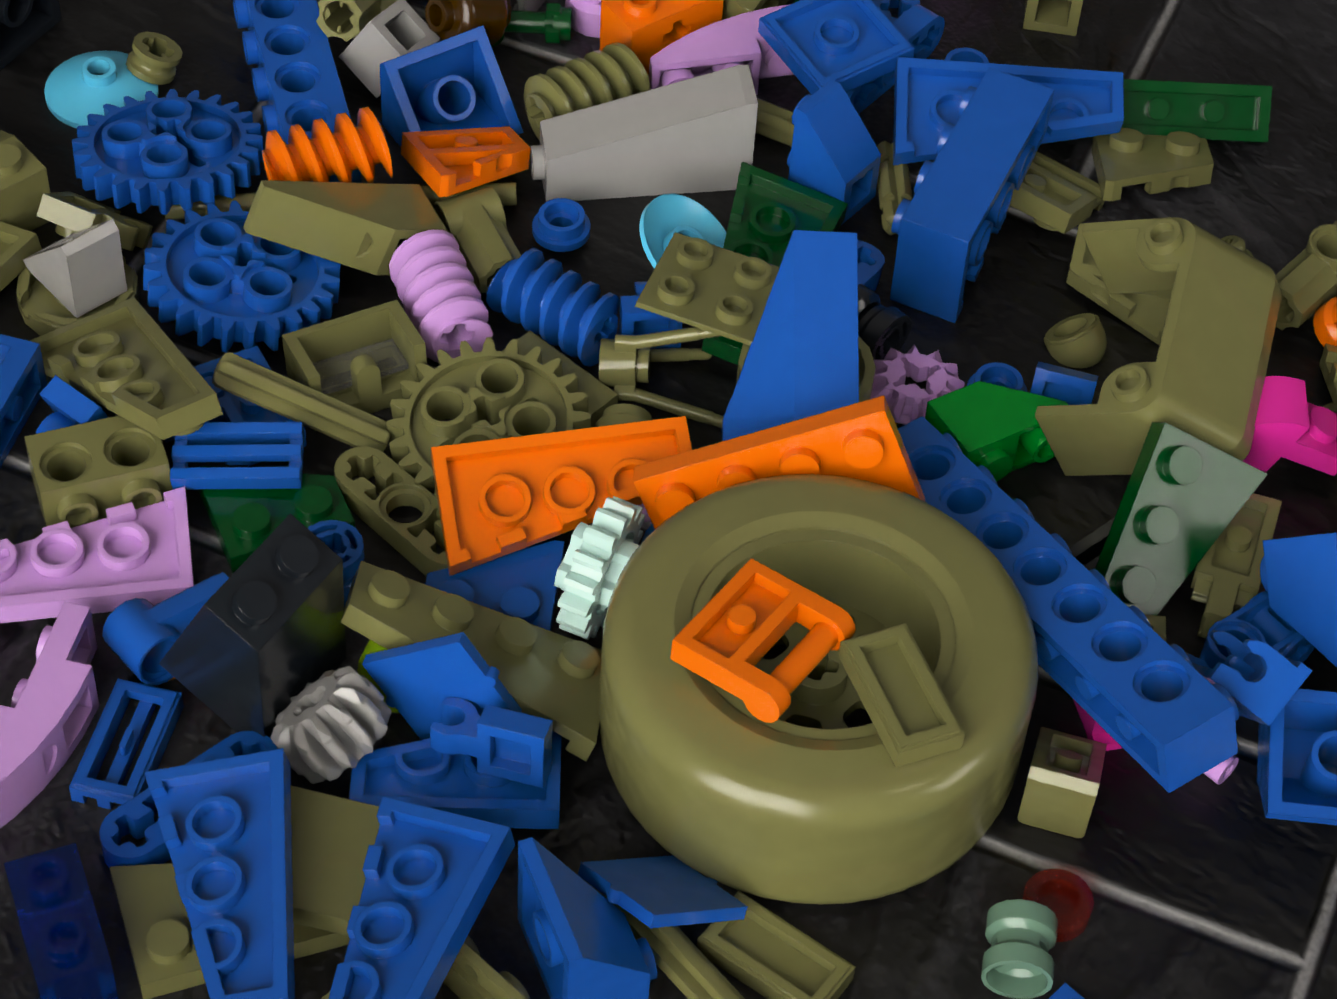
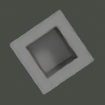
[339,0,440,98]

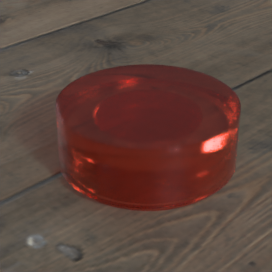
[1022,869,1094,942]

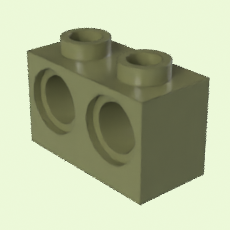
[24,415,173,528]

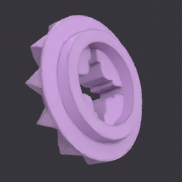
[870,344,965,425]

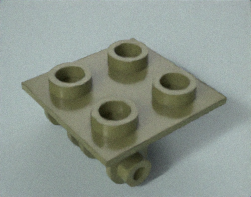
[635,232,779,346]

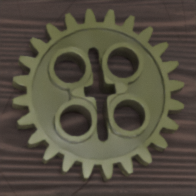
[387,337,591,498]

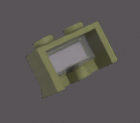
[282,300,427,431]

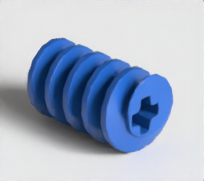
[486,248,620,367]

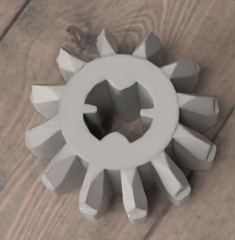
[270,666,392,784]

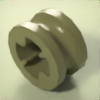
[126,31,183,85]

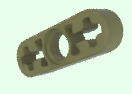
[334,446,448,577]

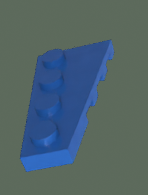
[893,57,1124,166]
[144,748,295,999]
[328,796,515,999]

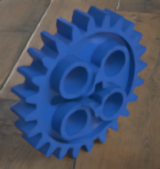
[72,89,264,215]
[143,201,341,352]

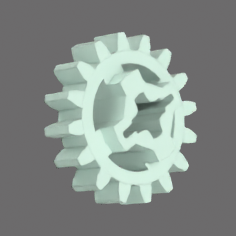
[554,496,645,640]

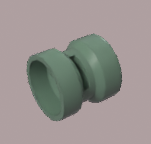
[981,899,1058,999]

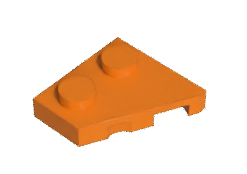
[401,126,531,197]

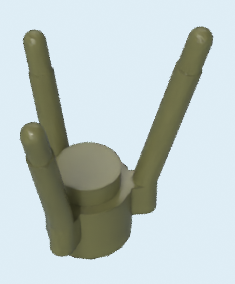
[599,327,723,428]

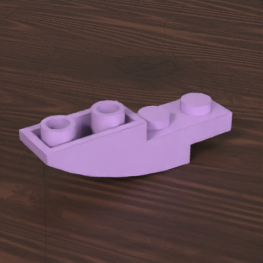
[649,4,794,95]
[0,602,100,829]

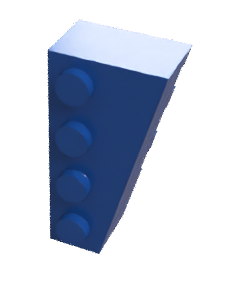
[890,67,1054,323]

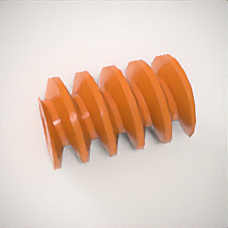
[262,107,393,183]

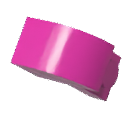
[1243,376,1337,476]

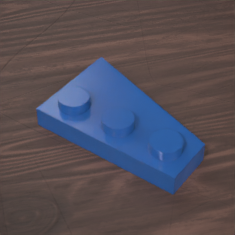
[349,731,561,829]

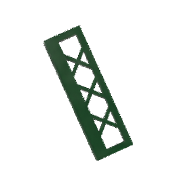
[1121,79,1272,142]

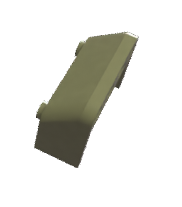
[1035,217,1282,476]

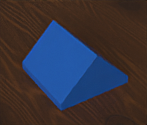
[380,25,524,147]

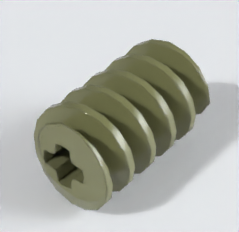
[523,42,651,141]

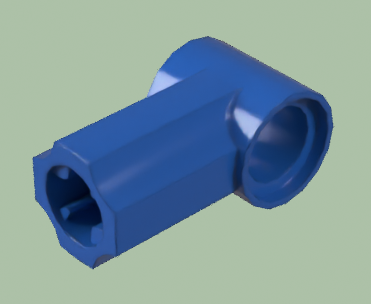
[102,572,229,685]

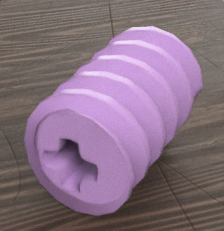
[389,230,494,363]

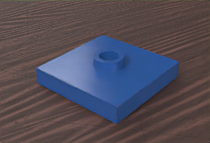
[758,0,915,95]

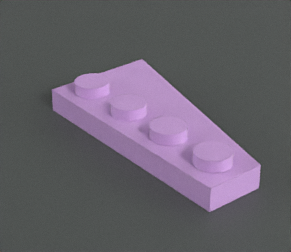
[0,486,194,623]

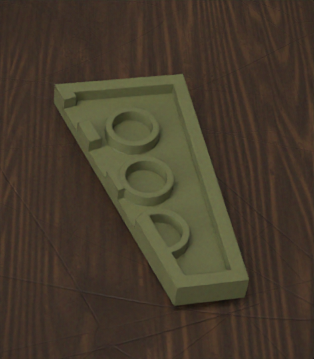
[30,297,223,440]
[341,561,602,761]
[110,863,350,999]

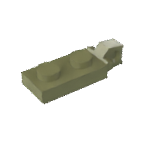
[1190,493,1282,638]

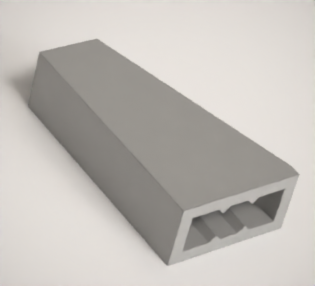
[530,65,758,202]

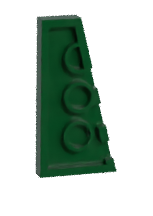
[701,162,848,365]

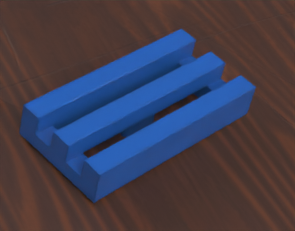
[170,422,304,490]
[69,678,184,810]

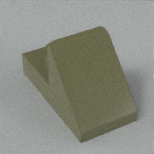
[1017,727,1107,838]

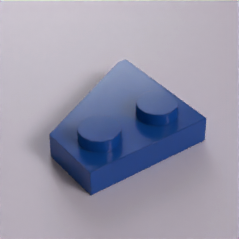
[425,540,565,631]

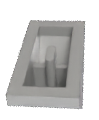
[23,219,128,318]

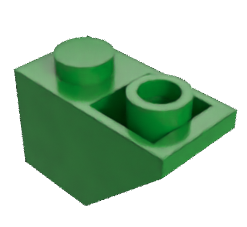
[925,381,1068,482]

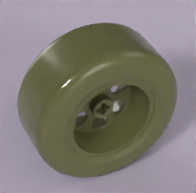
[599,474,1038,905]

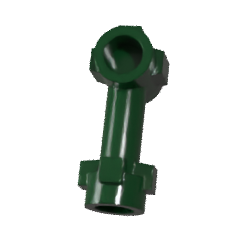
[491,3,572,47]

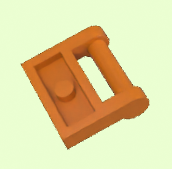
[670,558,856,723]

